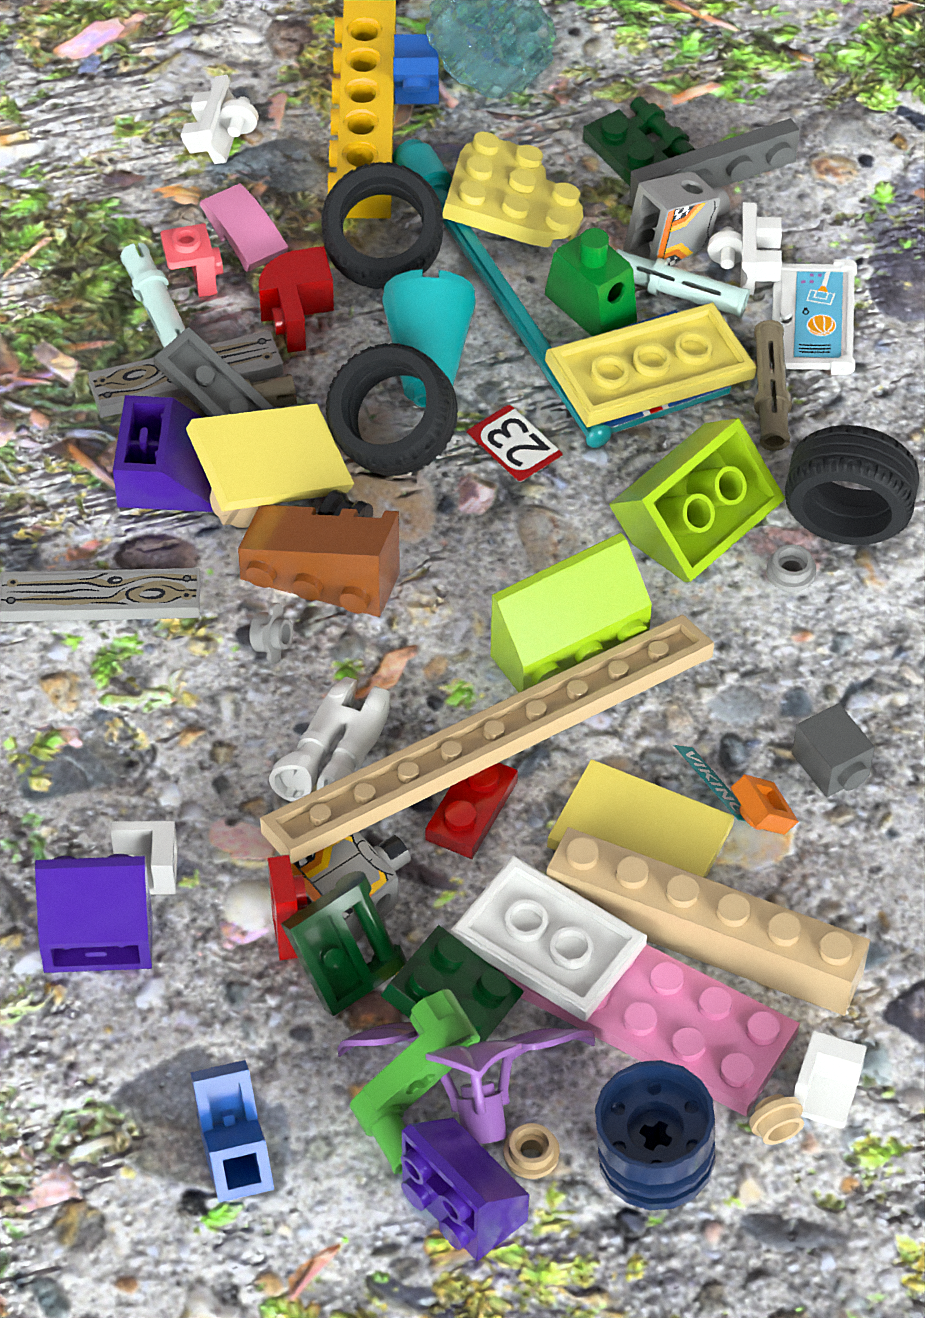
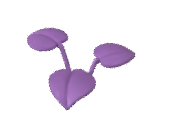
[337,1022,595,1144]

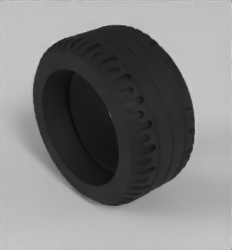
[321,162,443,290]
[326,343,458,476]
[785,425,919,545]

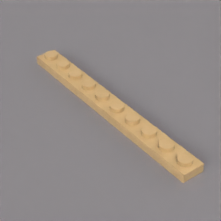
[260,614,714,864]

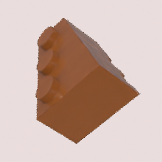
[238,505,400,618]

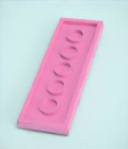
[487,944,800,1116]

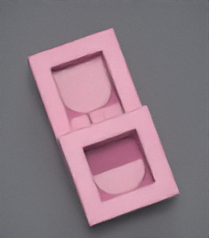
[200,184,289,272]

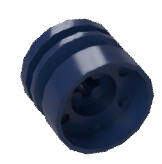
[595,1060,716,1211]

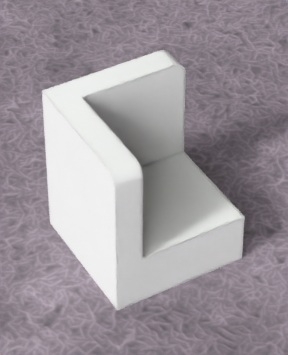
[110,821,178,895]
[793,1031,867,1128]

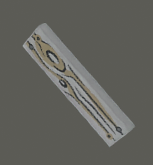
[88,330,284,418]
[0,568,201,622]

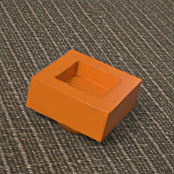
[730,774,799,835]

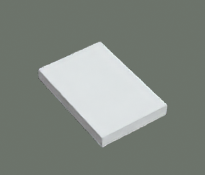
[451,855,647,1022]

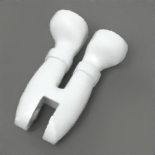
[269,677,390,802]

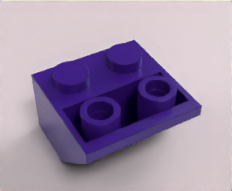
[113,395,213,512]
[35,854,153,973]
[401,1117,530,1261]

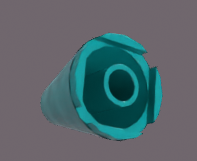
[382,270,476,407]

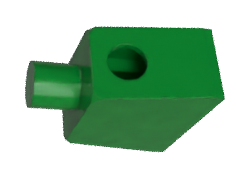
[545,228,637,337]

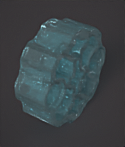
[425,0,557,99]

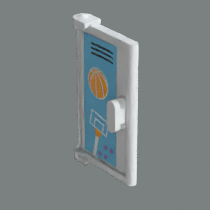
[770,259,857,375]

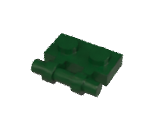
[583,96,696,187]

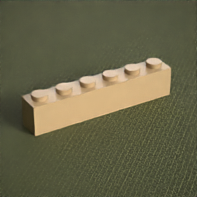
[547,827,870,1016]

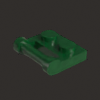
[281,871,407,1016]

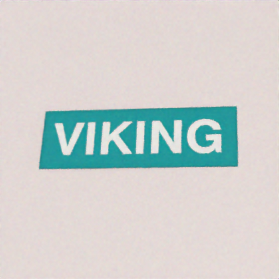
[673,745,745,821]

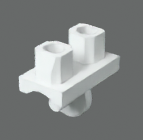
[181,75,259,164]
[708,202,782,295]

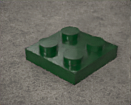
[380,925,525,1042]

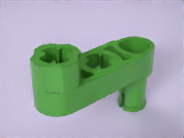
[349,989,480,1175]

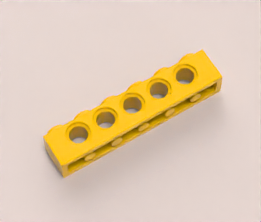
[328,0,396,219]

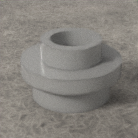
[766,545,817,592]

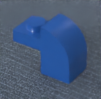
[393,34,439,105]
[190,1060,274,1203]

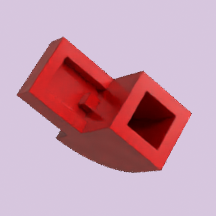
[259,246,334,353]

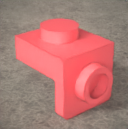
[160,223,223,297]

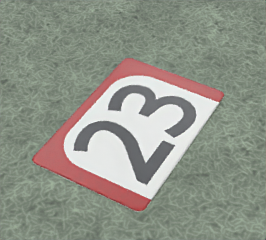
[466,405,563,482]

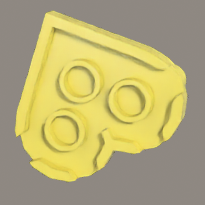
[442,131,583,247]

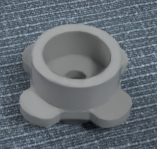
[249,603,293,663]

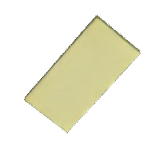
[545,302,757,427]

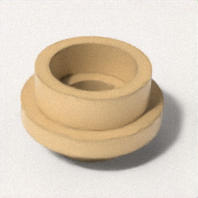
[749,1094,804,1145]
[503,1123,560,1179]

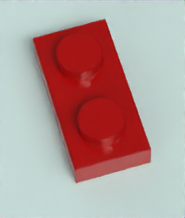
[425,763,518,859]
[267,855,307,961]

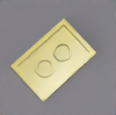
[186,403,354,511]
[547,759,734,878]

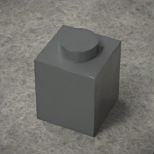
[792,703,875,798]

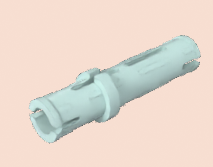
[120,243,186,348]
[616,249,750,318]

